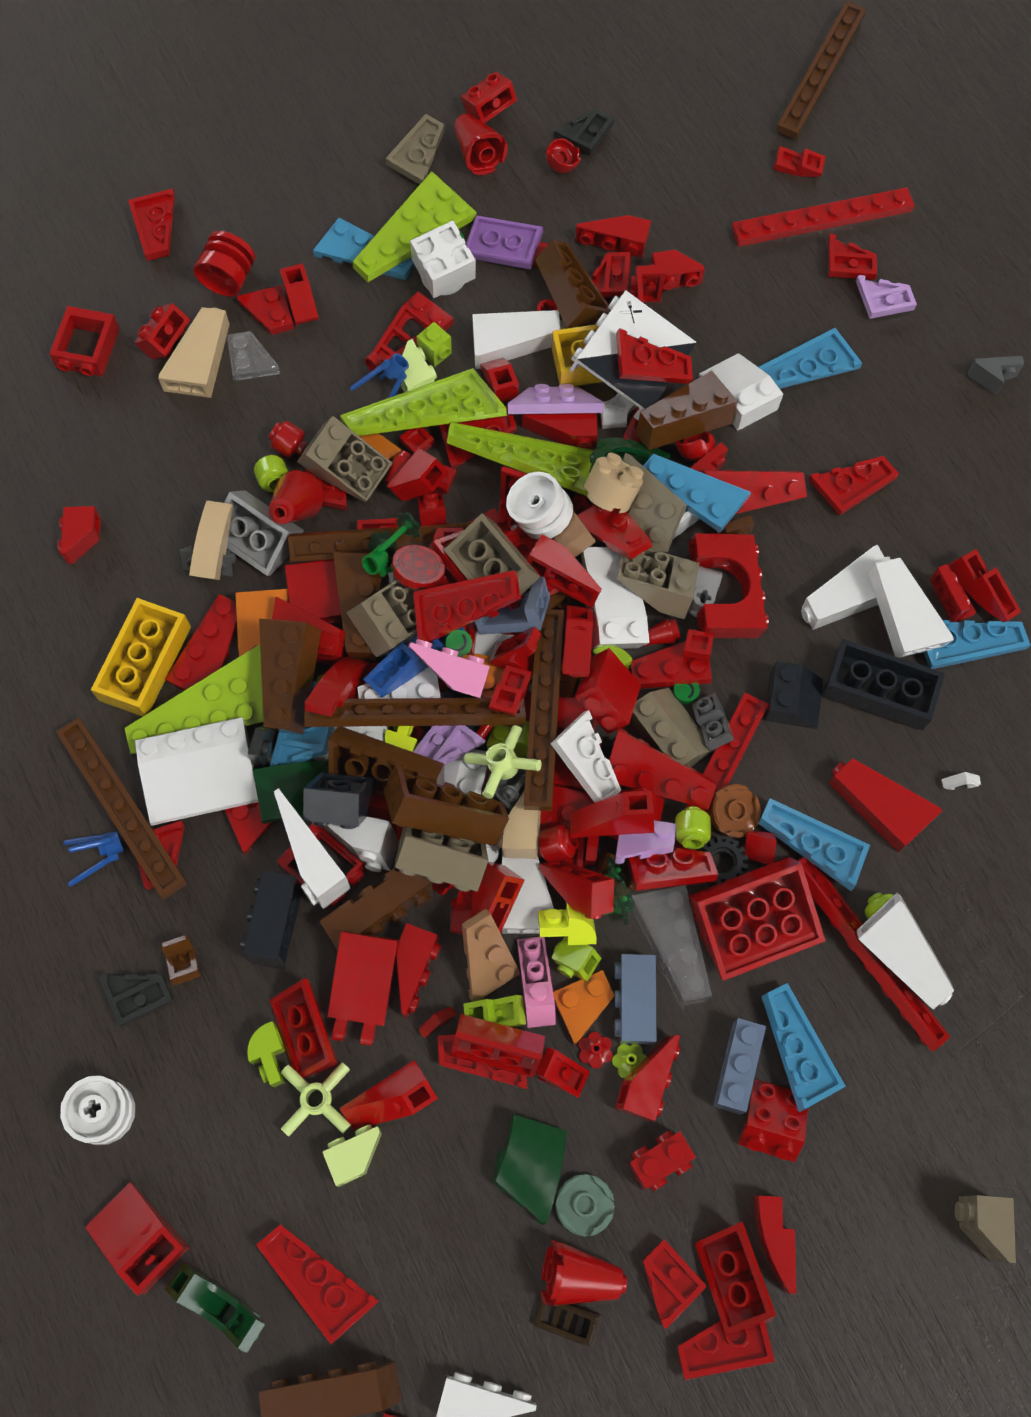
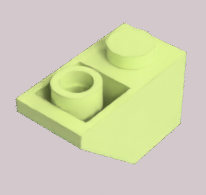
[400,339,437,392]
[323,1124,382,1187]

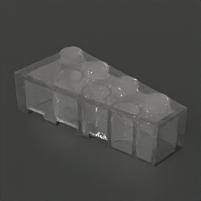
[628,885,712,1006]

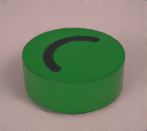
[444,630,472,657]
[673,683,700,705]

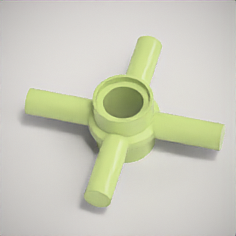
[464,725,542,799]
[281,1062,351,1136]

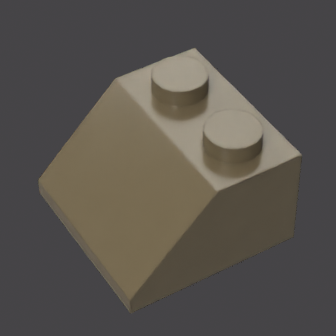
[955,1195,1016,1263]

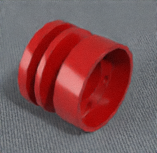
[193,231,256,297]

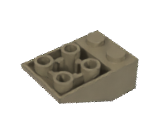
[297,416,392,502]
[617,549,699,619]
[346,579,426,657]

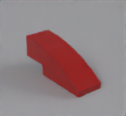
[948,549,1021,623]
[753,1196,796,1294]

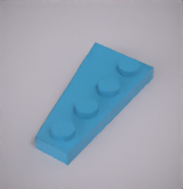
[313,218,416,280]
[758,328,862,389]
[643,454,751,532]
[923,620,1031,669]
[758,798,870,892]
[762,983,846,1112]

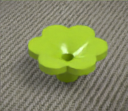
[612,1044,647,1078]

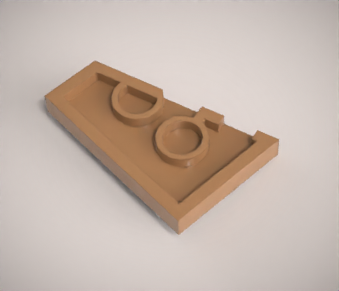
[462,909,521,1002]

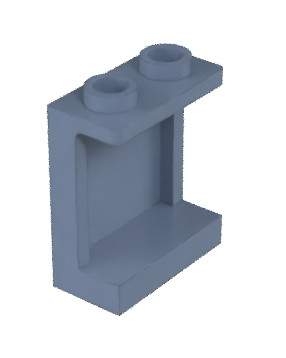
[473,577,550,635]

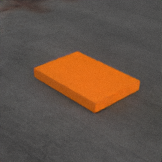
[236,589,289,657]

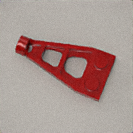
[364,292,454,371]

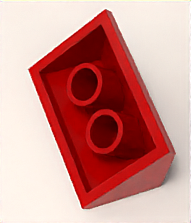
[270,978,339,1079]
[450,1014,545,1078]
[695,1222,776,1336]

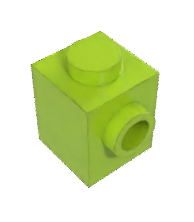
[417,322,452,368]
[551,936,602,982]

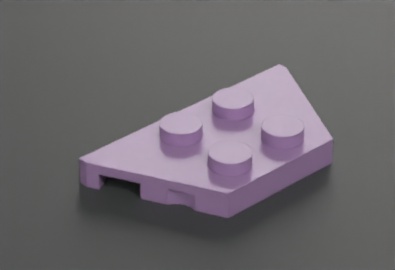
[508,384,604,414]

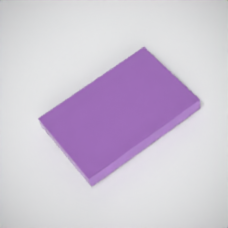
[466,215,543,269]

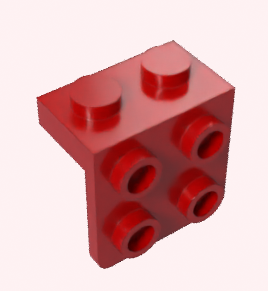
[629,264,666,303]
[738,1080,808,1162]

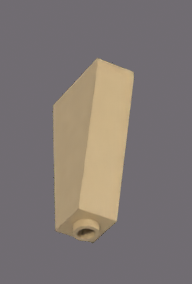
[158,307,230,398]

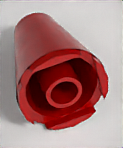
[454,113,508,175]
[269,470,324,524]
[541,1240,627,1306]

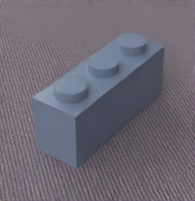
[614,954,656,1045]
[713,1018,766,1115]

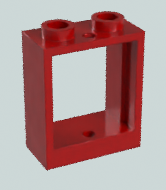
[49,306,120,377]
[276,823,365,910]

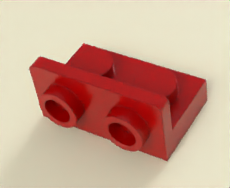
[929,564,976,622]

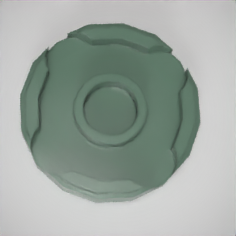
[556,1174,615,1237]

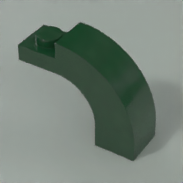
[589,438,671,473]
[165,1262,265,1353]

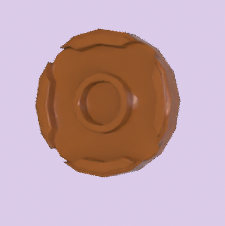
[709,784,761,838]

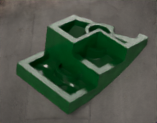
[253,761,329,824]
[493,1115,567,1225]

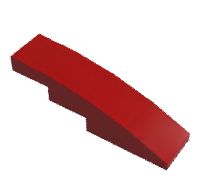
[305,657,370,717]

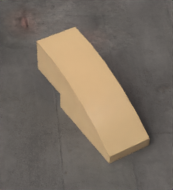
[189,501,233,580]

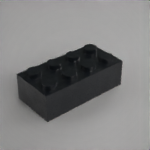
[822,639,945,731]

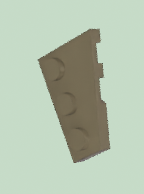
[385,114,444,184]

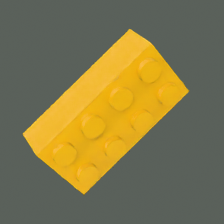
[551,325,603,386]
[91,598,191,717]

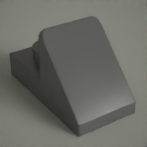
[968,356,1024,395]

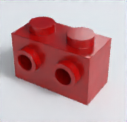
[461,72,517,123]
[134,303,191,360]
[627,1130,696,1192]

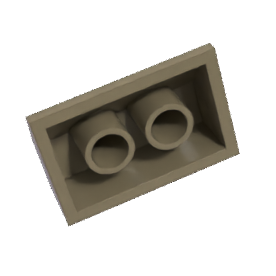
[444,513,540,595]
[630,688,716,767]
[395,827,488,892]

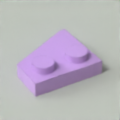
[856,275,917,319]
[413,725,486,765]
[615,821,676,864]

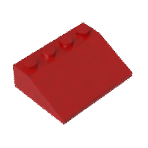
[688,857,826,981]

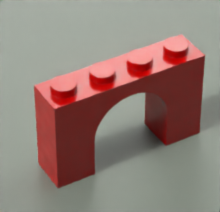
[688,533,769,638]

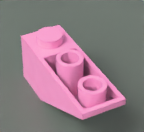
[408,639,490,698]
[517,937,556,1028]

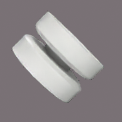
[506,472,573,540]
[60,1076,135,1145]

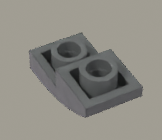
[692,692,734,751]

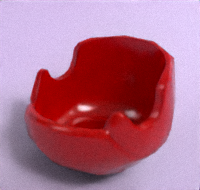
[546,138,581,174]
[675,432,715,462]

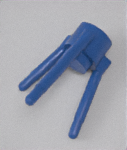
[350,353,409,398]
[63,831,124,887]

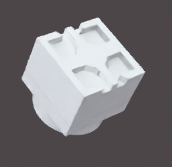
[410,221,476,298]

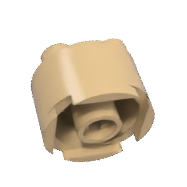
[583,453,644,513]

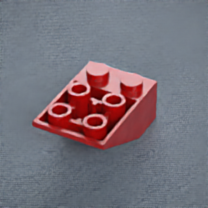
[85,1182,190,1296]

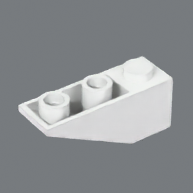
[436,1372,537,1417]

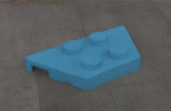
[270,680,335,766]

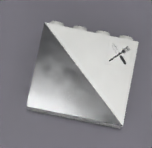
[569,290,697,420]

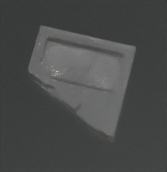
[227,331,280,381]

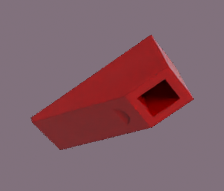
[575,215,651,258]
[562,605,593,677]
[570,790,655,838]
[396,923,441,1019]
[615,1035,680,1121]
[340,1060,438,1130]

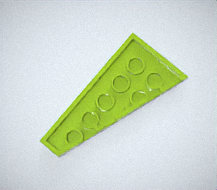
[353,171,477,282]
[340,368,507,436]
[447,422,595,496]
[125,644,263,754]

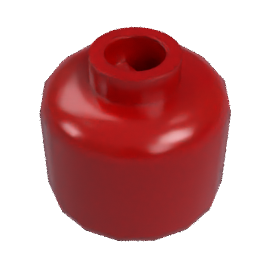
[268,421,307,458]
[538,824,579,863]

